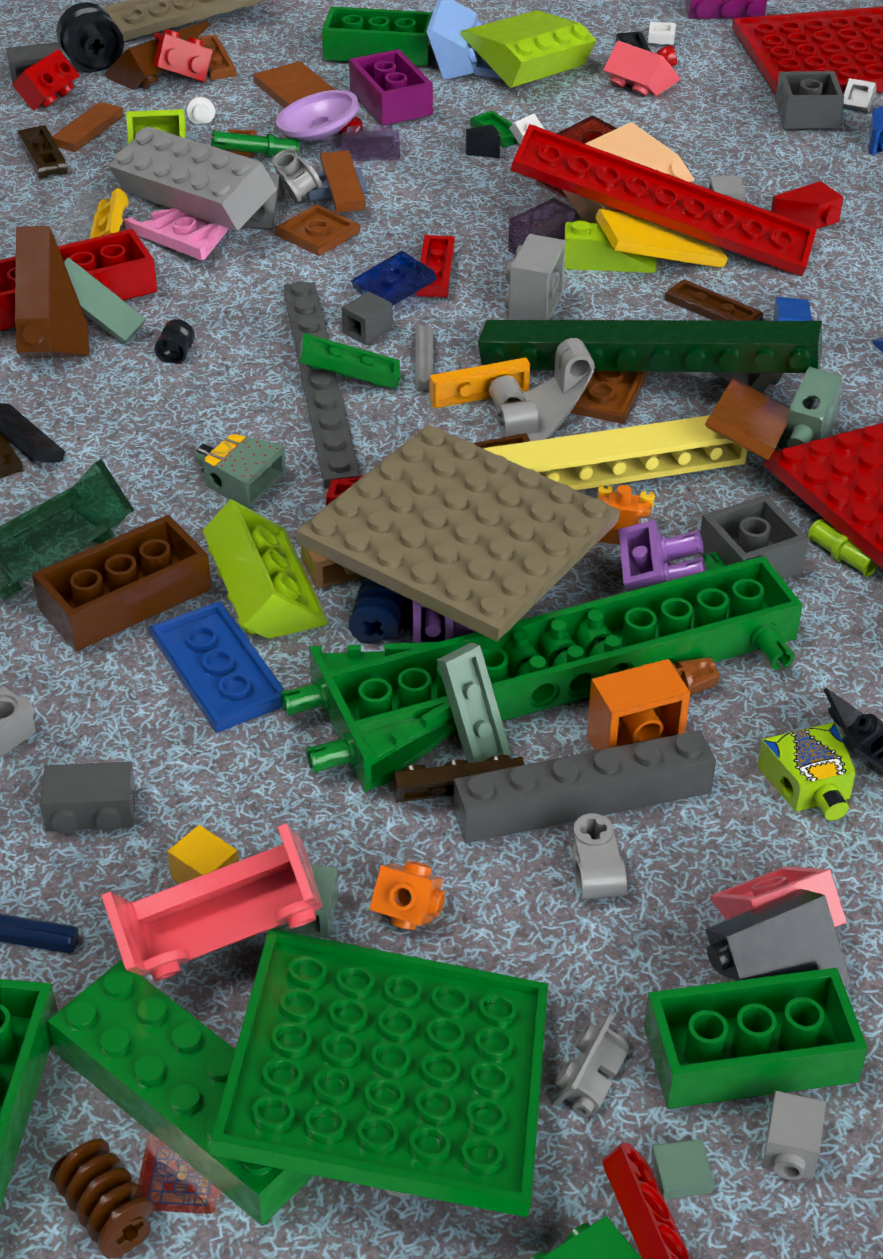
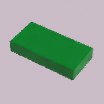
[470,111,518,148]

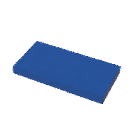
[149,601,285,733]

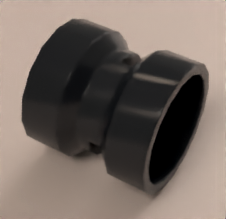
[154,319,195,364]

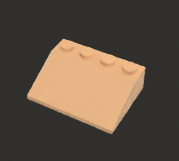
[562,122,695,224]

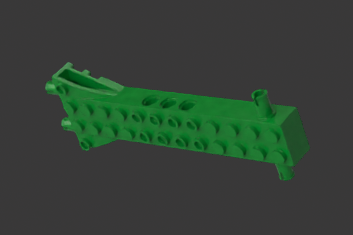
[280,552,803,793]

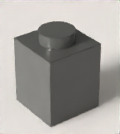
[342,291,393,345]

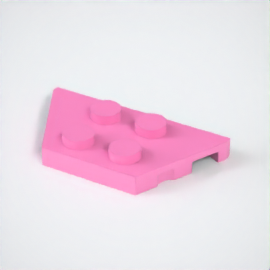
[124,208,229,260]

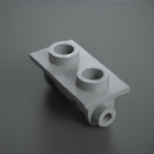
[552,1012,630,1118]

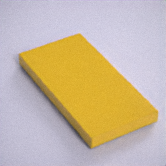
[595,209,728,267]

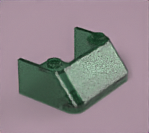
[0,459,135,601]

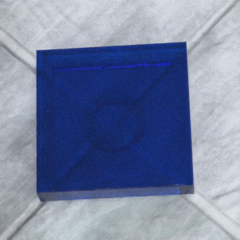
[351,251,437,306]

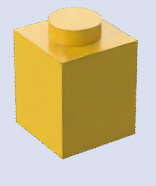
[167,825,239,884]

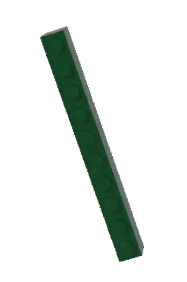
[478,320,823,373]

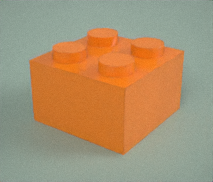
[587,659,691,751]

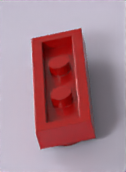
[416,235,455,298]

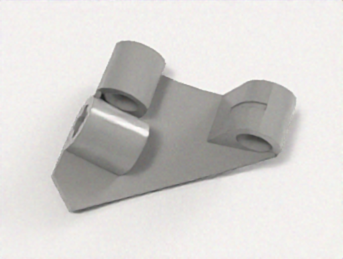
[489,338,595,441]

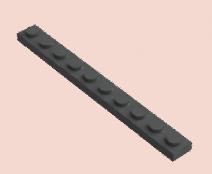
[283,281,359,489]

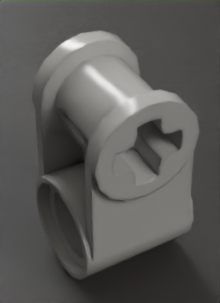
[272,149,323,203]
[572,813,627,901]

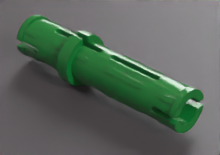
[211,130,300,158]

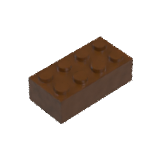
[32,514,212,651]

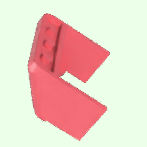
[101,823,322,981]

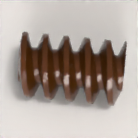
[49,1138,153,1259]

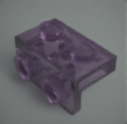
[341,125,400,161]

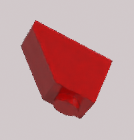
[771,181,843,229]

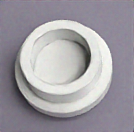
[187,97,215,124]

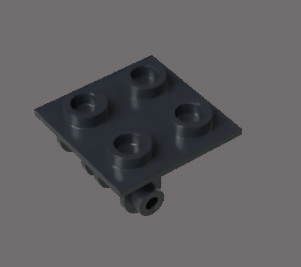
[824,688,883,775]

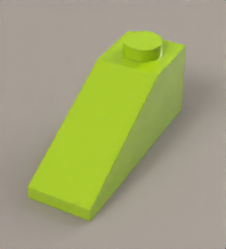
[565,220,656,273]

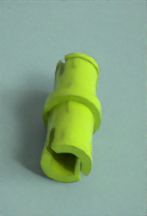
[807,519,878,577]

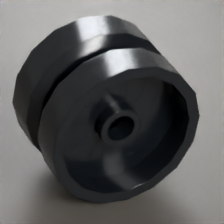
[56,2,124,73]

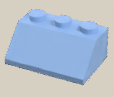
[426,0,484,79]

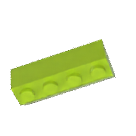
[202,499,329,639]

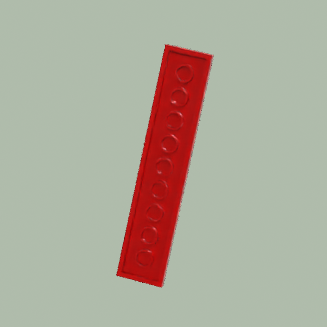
[510,124,817,277]

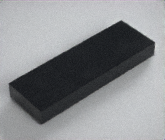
[0,403,66,463]

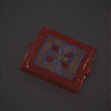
[138,1134,222,1214]

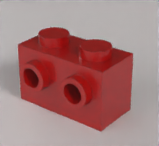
[12,49,80,110]

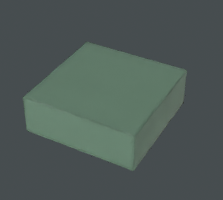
[651,1139,715,1199]

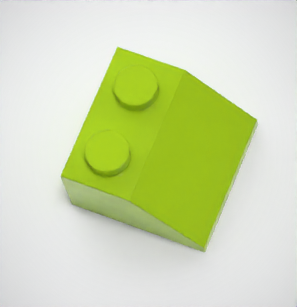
[126,109,187,144]

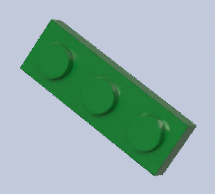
[299,333,400,389]

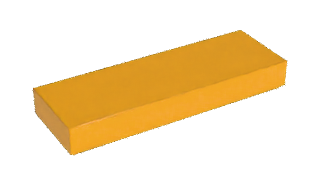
[429,357,530,409]

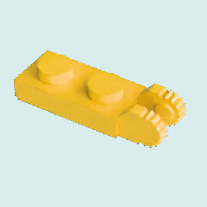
[89,188,129,239]

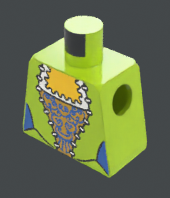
[757,722,855,821]

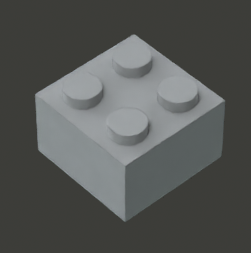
[505,234,566,320]

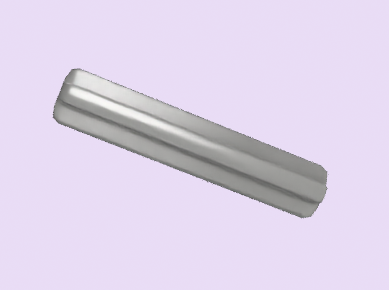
[415,324,433,392]

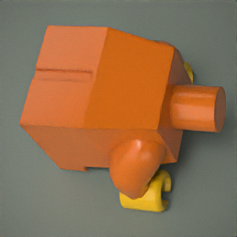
[597,485,655,545]

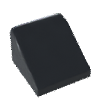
[466,124,500,158]

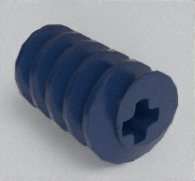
[349,576,407,644]

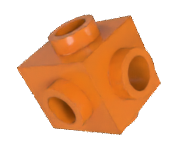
[369,860,446,930]

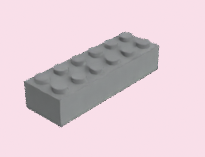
[108,126,277,231]

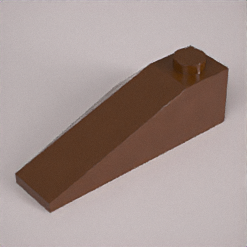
[104,21,210,90]
[15,226,90,359]

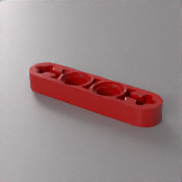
[602,1142,691,1259]

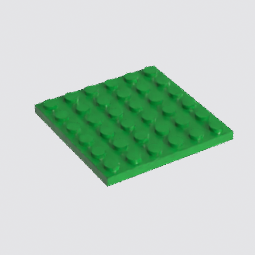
[208,929,548,1217]

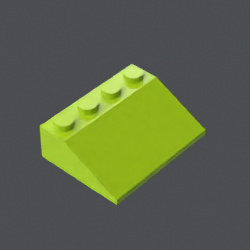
[460,10,597,88]

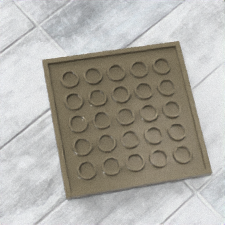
[296,424,620,642]

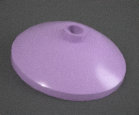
[276,90,359,141]

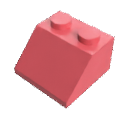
[603,41,681,96]
[710,866,846,927]

